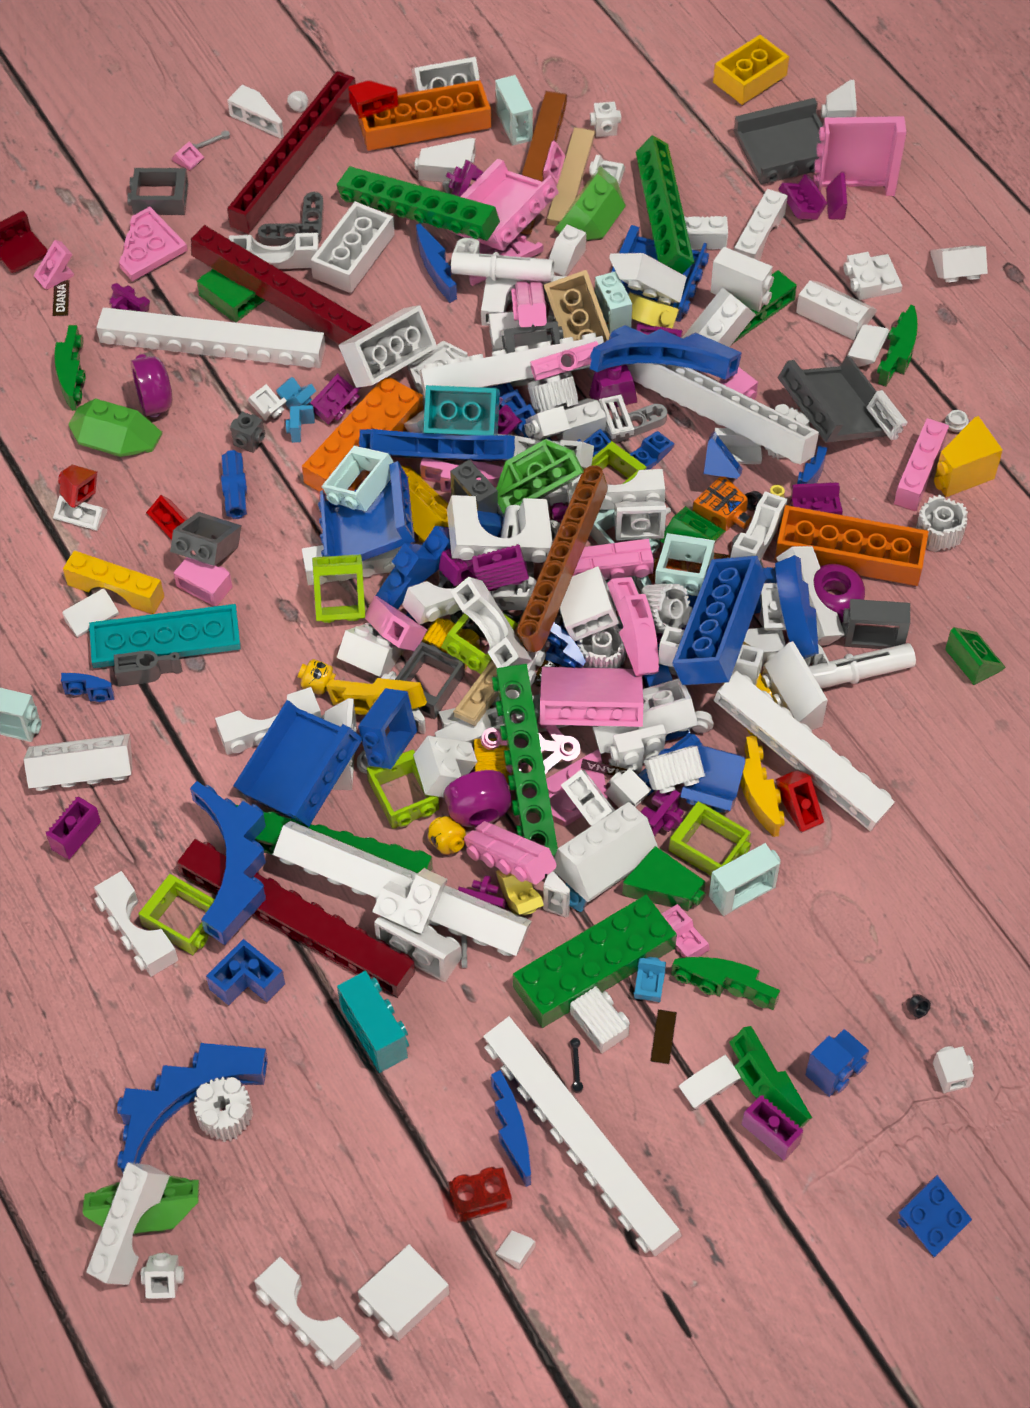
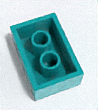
[423,385,500,435]
[337,971,409,1073]

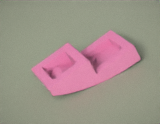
[662,904,710,958]

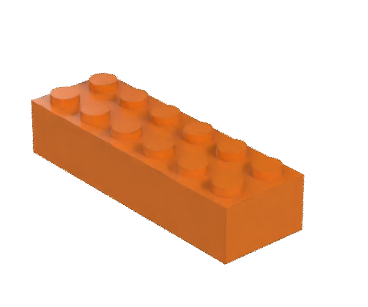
[358,80,491,151]
[302,376,424,496]
[775,505,929,586]

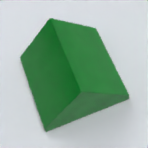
[945,627,1006,685]

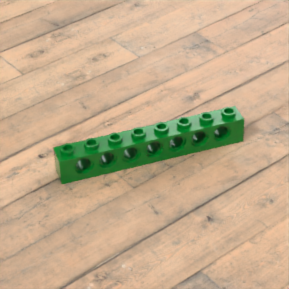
[636,135,694,274]
[336,166,500,241]
[492,664,558,858]

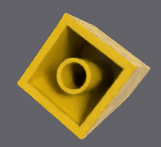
[934,416,1003,497]

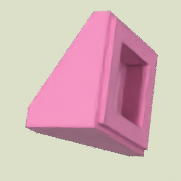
[172,142,204,171]

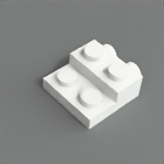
[843,252,902,300]
[609,724,666,775]

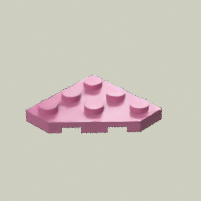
[119,207,188,281]

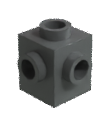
[230,411,265,453]

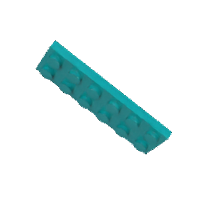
[89,604,241,668]

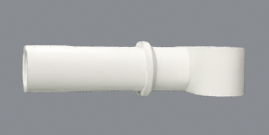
[451,238,554,282]
[491,505,537,610]
[804,643,916,689]

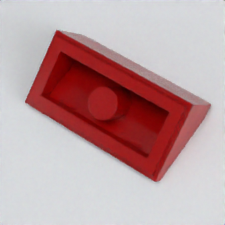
[146,495,188,540]

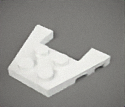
[407,341,470,407]

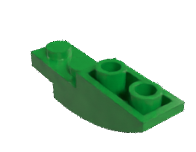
[877,305,918,387]
[55,325,86,411]
[671,957,780,1010]
[729,1026,812,1128]

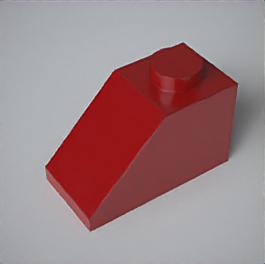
[348,80,399,119]
[58,465,98,508]
[775,769,824,832]

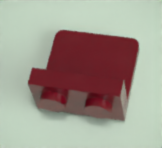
[0,210,48,273]

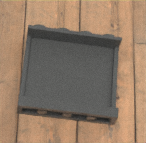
[734,98,823,185]
[778,356,893,443]

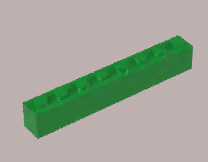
[236,805,433,874]

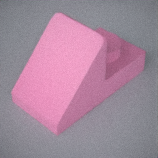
[34,240,74,289]

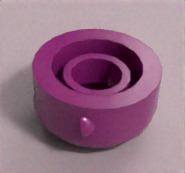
[131,354,173,418]
[814,564,865,623]
[443,770,511,827]

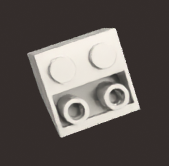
[337,623,405,677]

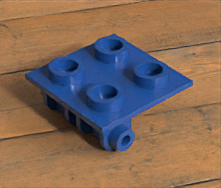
[898,1175,972,1257]

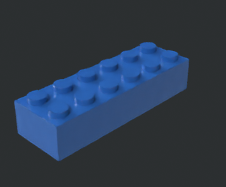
[672,556,767,685]

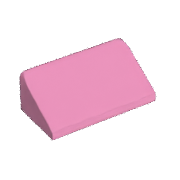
[543,141,565,186]

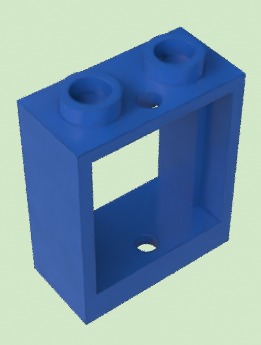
[358,688,417,769]

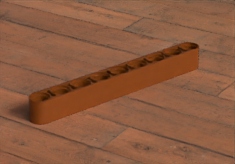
[519,91,567,235]
[517,465,608,652]

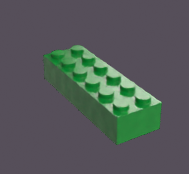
[513,894,677,1028]

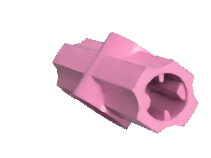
[530,341,599,381]

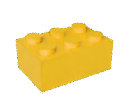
[713,35,789,104]

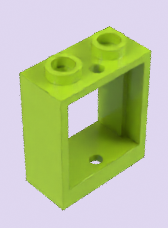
[583,441,647,484]
[312,554,365,623]
[441,613,518,674]
[366,749,439,829]
[669,801,752,876]
[138,874,215,955]

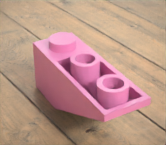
[365,595,427,651]

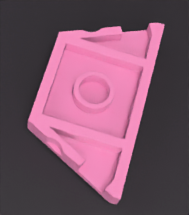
[469,234,543,286]
[522,749,608,827]

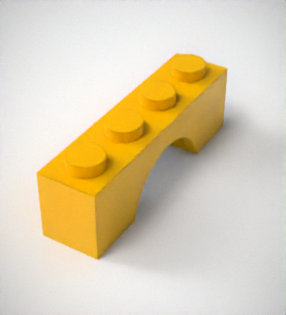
[63,550,165,614]

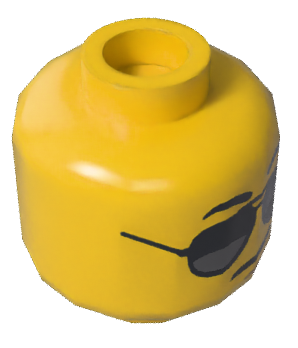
[298,659,336,695]
[428,816,466,855]

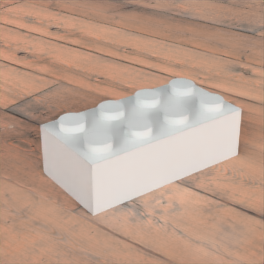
[311,202,394,293]
[338,305,437,388]

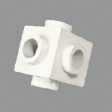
[590,101,621,137]
[141,1253,184,1298]

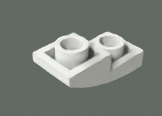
[679,1055,741,1109]

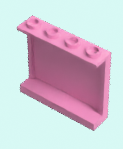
[812,116,906,196]
[449,159,559,251]
[540,667,644,727]

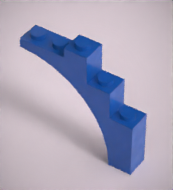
[590,325,742,380]
[359,429,515,462]
[375,511,504,610]
[190,781,266,945]
[117,1043,268,1174]

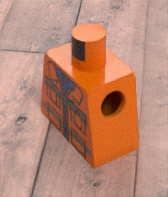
[693,476,752,531]

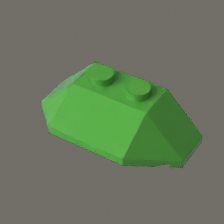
[554,166,626,241]
[68,398,162,457]
[496,439,584,515]
[83,1176,199,1235]

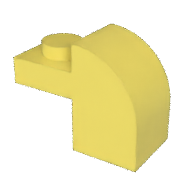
[628,292,679,328]
[496,870,544,915]

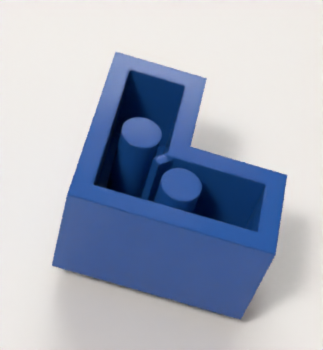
[206,939,285,1005]
[805,1029,869,1097]

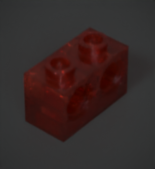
[448,1167,512,1223]

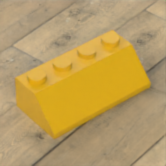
[401,465,449,543]

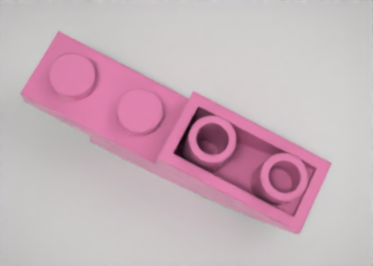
[420,458,503,493]
[607,577,659,676]

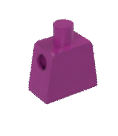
[589,364,638,409]

